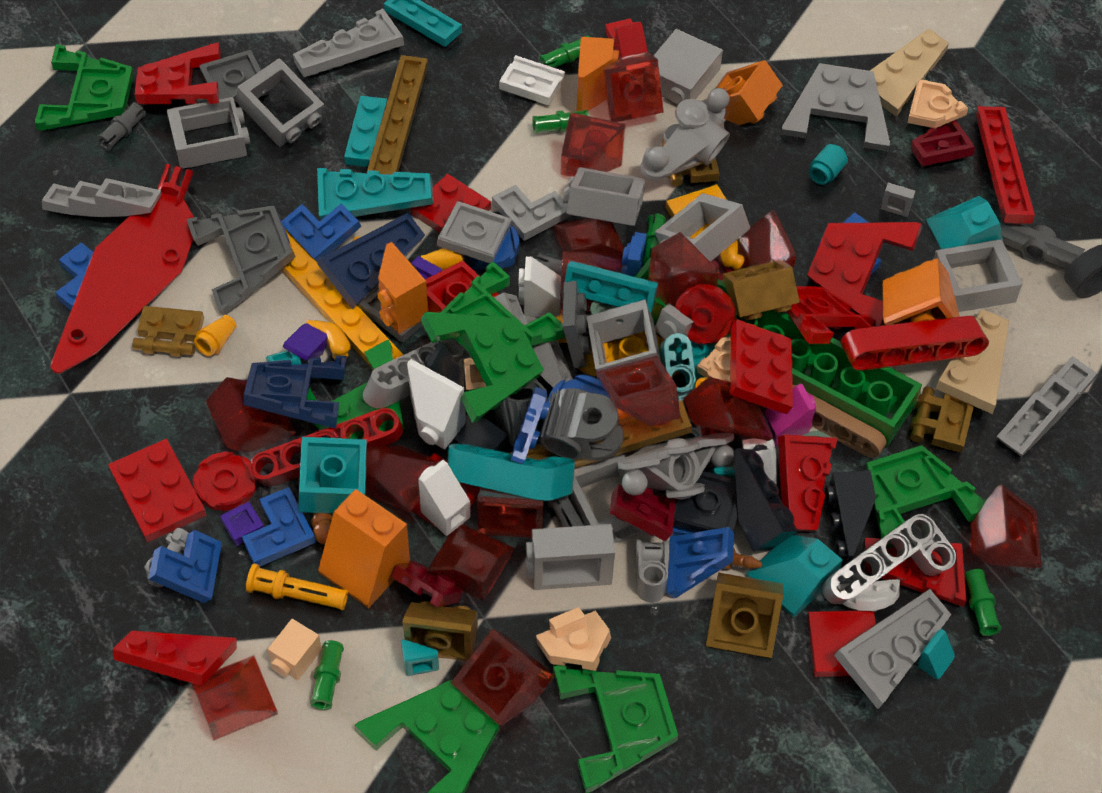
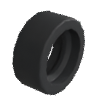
[1064,245,1102,298]

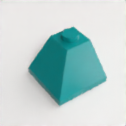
[926,196,1003,249]
[298,437,367,513]
[745,535,842,618]

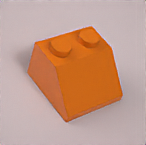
[576,37,619,111]
[707,60,783,125]
[377,242,428,334]

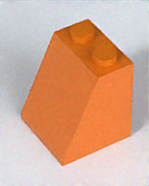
[883,258,960,325]
[318,489,410,609]

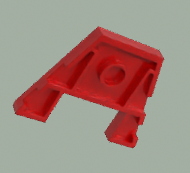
[135,42,221,104]
[807,222,922,327]
[786,286,876,344]

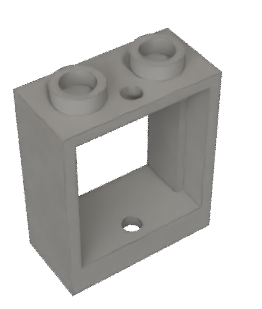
[235,58,324,147]
[167,97,250,169]
[563,167,646,226]
[655,193,750,268]
[933,239,1023,312]
[587,299,664,389]
[569,454,645,544]
[526,524,615,590]

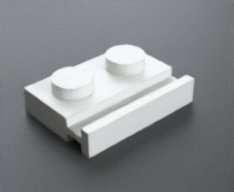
[499,55,565,105]

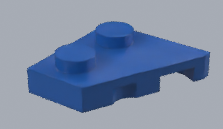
[511,387,551,464]
[667,527,734,598]

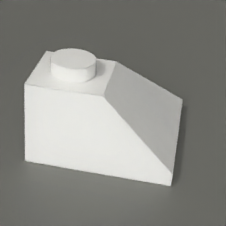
[407,359,466,449]

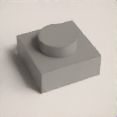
[880,183,916,217]
[655,304,693,348]

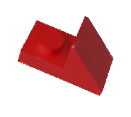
[605,18,649,68]

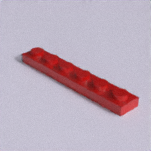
[976,106,1035,224]

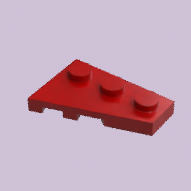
[778,434,838,532]
[863,538,966,607]
[113,631,237,686]

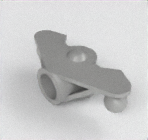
[640,88,730,180]
[617,432,734,500]

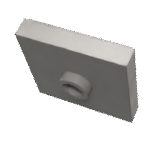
[437,201,512,263]

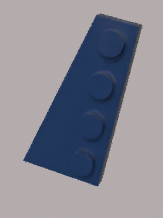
[317,213,425,309]

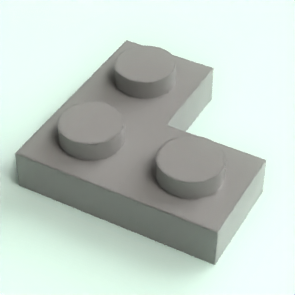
[492,185,571,241]

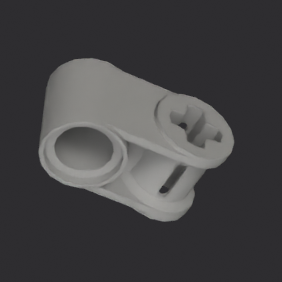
[635,539,669,603]

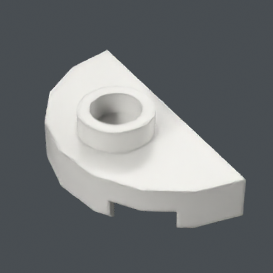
[836,579,900,612]

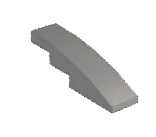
[42,178,161,217]
[494,293,573,388]
[996,356,1097,457]

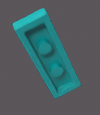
[384,0,462,47]
[344,96,388,167]
[563,261,658,313]

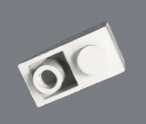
[518,256,561,317]
[419,460,470,536]

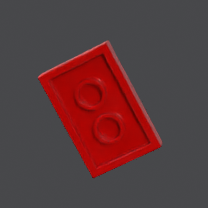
[730,319,793,414]
[108,439,207,543]

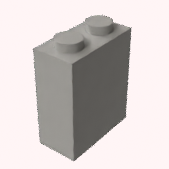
[642,29,723,104]

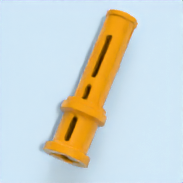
[246,563,348,610]

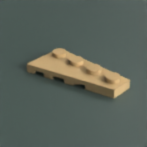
[870,29,949,117]
[936,309,1009,414]

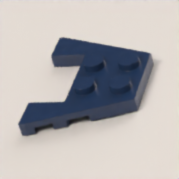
[244,355,347,428]

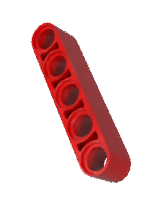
[841,316,989,370]
[250,408,403,487]

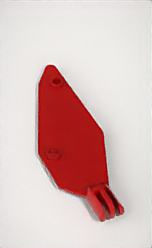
[51,164,194,374]

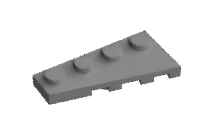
[293,9,404,77]
[834,589,951,709]

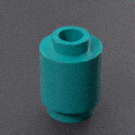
[808,144,848,185]

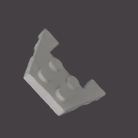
[781,63,890,151]

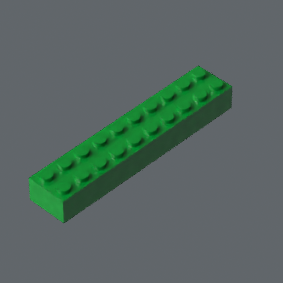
[635,248,922,447]

